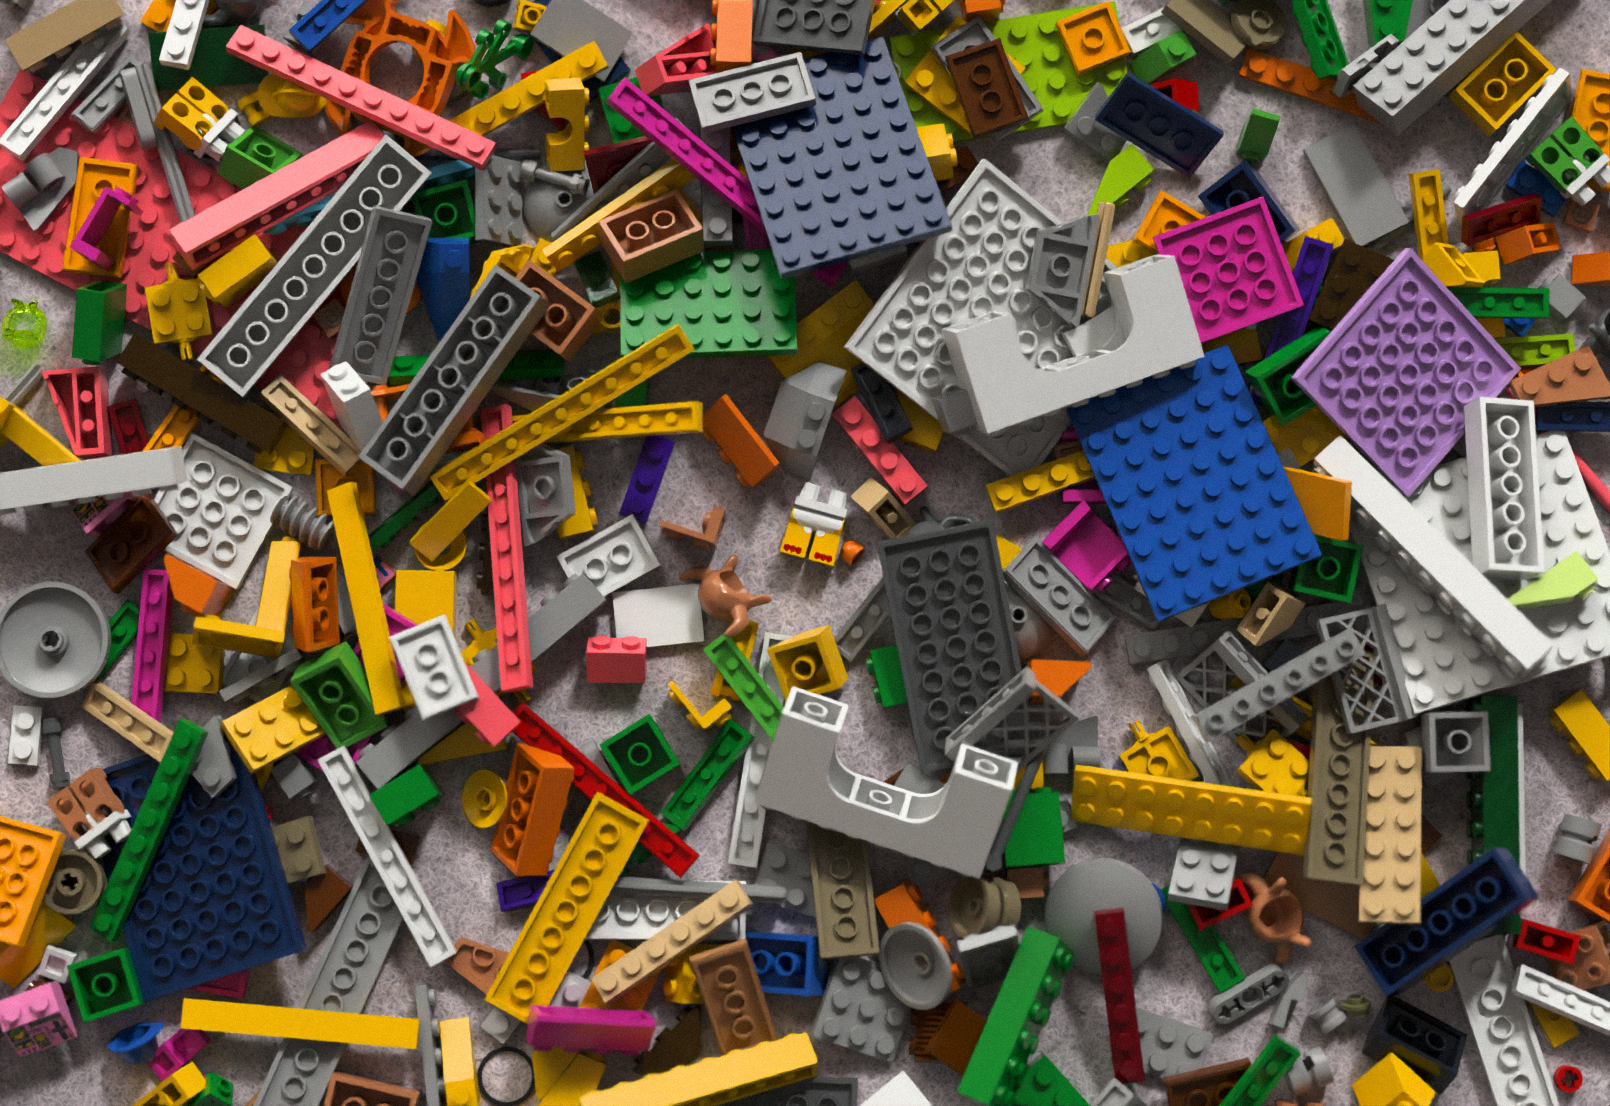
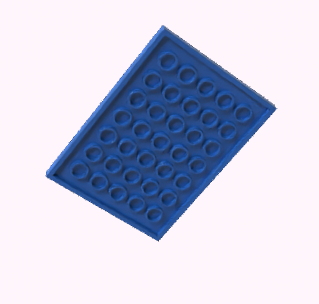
[1066,344,1322,623]

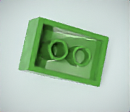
[290,641,388,749]

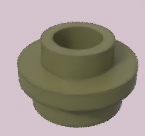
[1341,994,1371,1018]

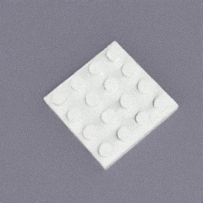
[154,432,295,590]

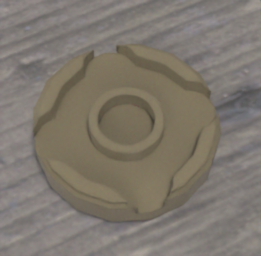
[1231,0,1287,49]

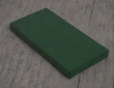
[148,24,270,91]

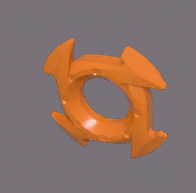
[324,0,476,157]

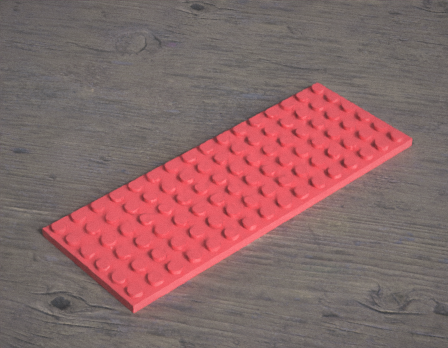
[0,69,406,431]

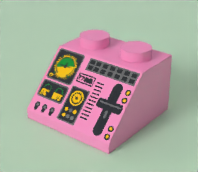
[71,491,140,537]
[0,981,78,1057]

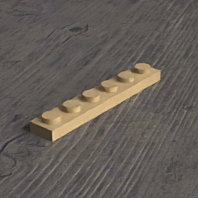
[591,879,754,1005]

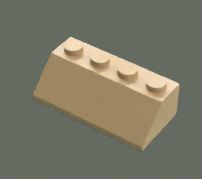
[4,0,126,73]

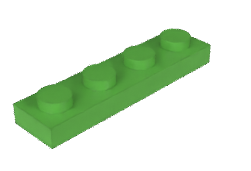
[703,633,784,741]

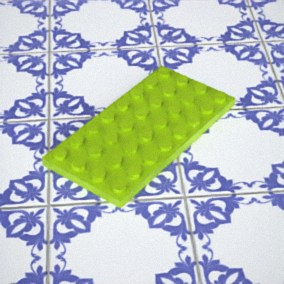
[889,1,1127,143]

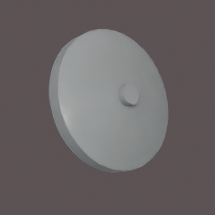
[0,582,111,699]
[1045,858,1163,975]

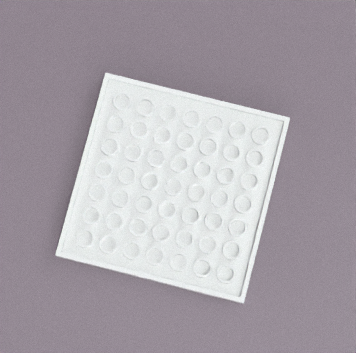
[844,159,1118,477]
[1349,431,1610,715]

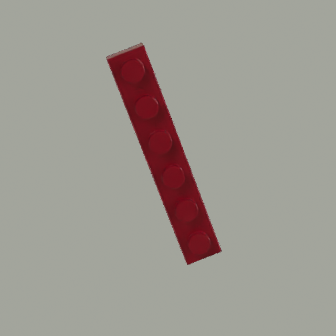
[1094,908,1145,1084]

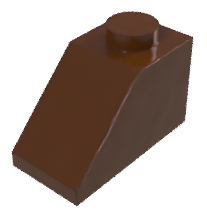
[305,864,353,933]

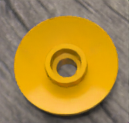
[462,769,507,828]

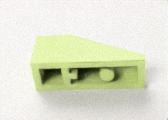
[1507,551,1599,610]

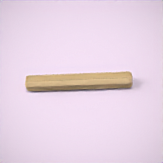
[1081,202,1115,317]

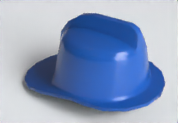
[108,1022,164,1065]

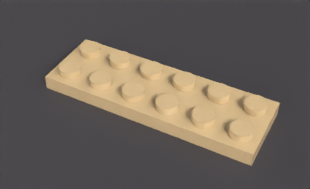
[1359,746,1422,925]

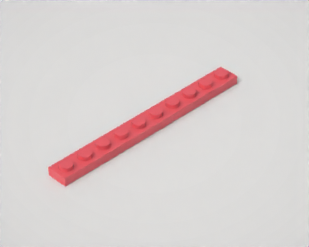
[226,25,496,171]
[481,404,533,693]

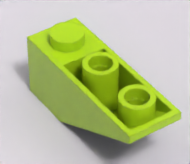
[1087,143,1154,216]

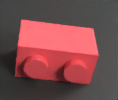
[586,635,647,683]

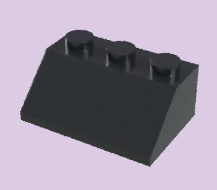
[1362,996,1467,1095]

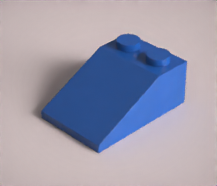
[746,931,828,996]

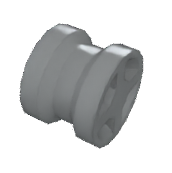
[1309,997,1347,1034]

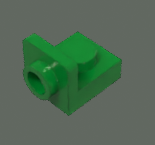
[186,1072,233,1106]

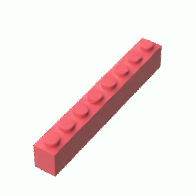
[169,120,385,270]

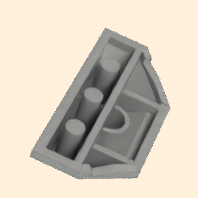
[763,361,847,480]

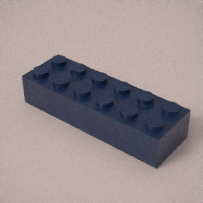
[1354,848,1540,997]

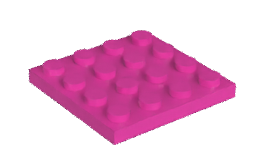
[1153,196,1304,344]

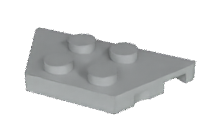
[1026,215,1100,326]
[515,443,576,547]

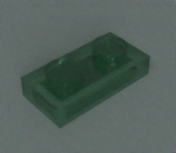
[574,251,620,308]

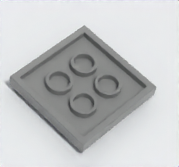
[810,956,911,1063]

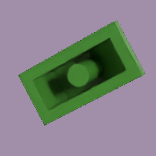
[1129,30,1197,85]
[1236,108,1281,163]

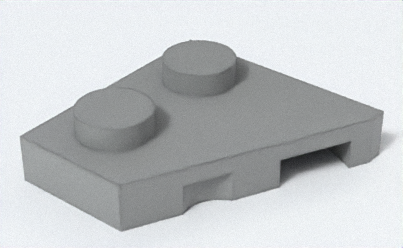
[1333,34,1399,98]
[1064,82,1127,161]
[191,715,237,798]

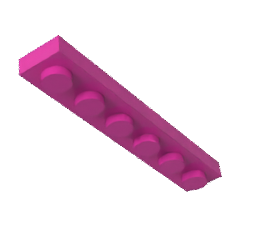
[127,568,173,743]

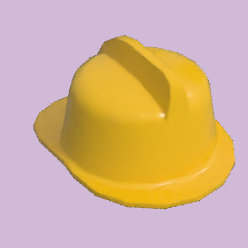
[257,73,327,118]

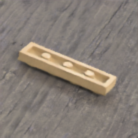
[259,374,361,476]
[81,681,173,762]

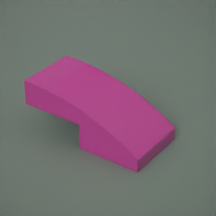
[146,1028,212,1082]

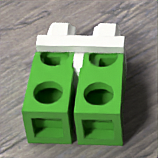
[1524,116,1610,206]

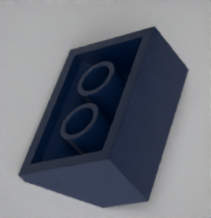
[1198,161,1300,244]

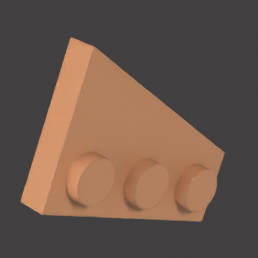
[1508,345,1610,408]
[443,937,509,995]

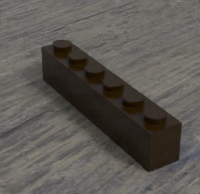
[116,333,288,455]

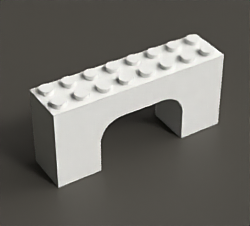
[941,254,1205,436]
[753,686,1018,879]

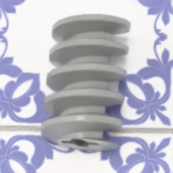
[270,496,335,552]

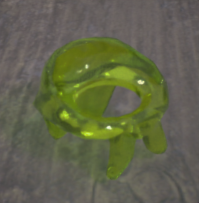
[1,299,47,348]

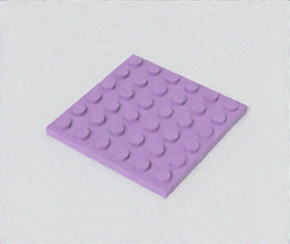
[1291,248,1521,497]

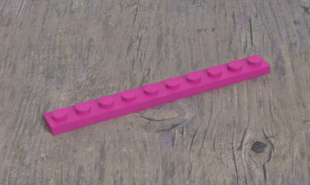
[605,77,848,287]

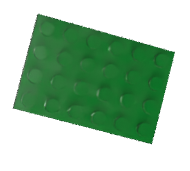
[620,249,797,359]

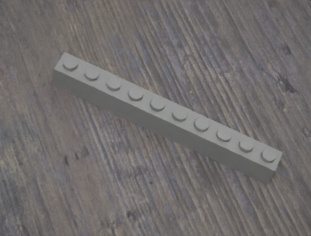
[355,573,607,789]

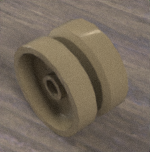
[43,849,109,915]
[948,875,1021,938]

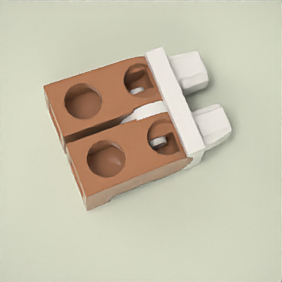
[46,768,132,859]

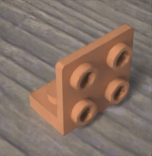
[658,506,727,551]
[1547,919,1610,990]

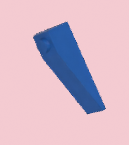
[416,238,471,342]

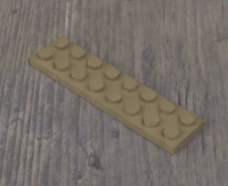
[1303,651,1375,886]

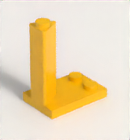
[0,397,82,466]
[192,536,301,659]

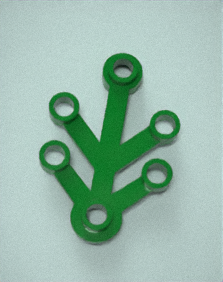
[455,19,534,99]

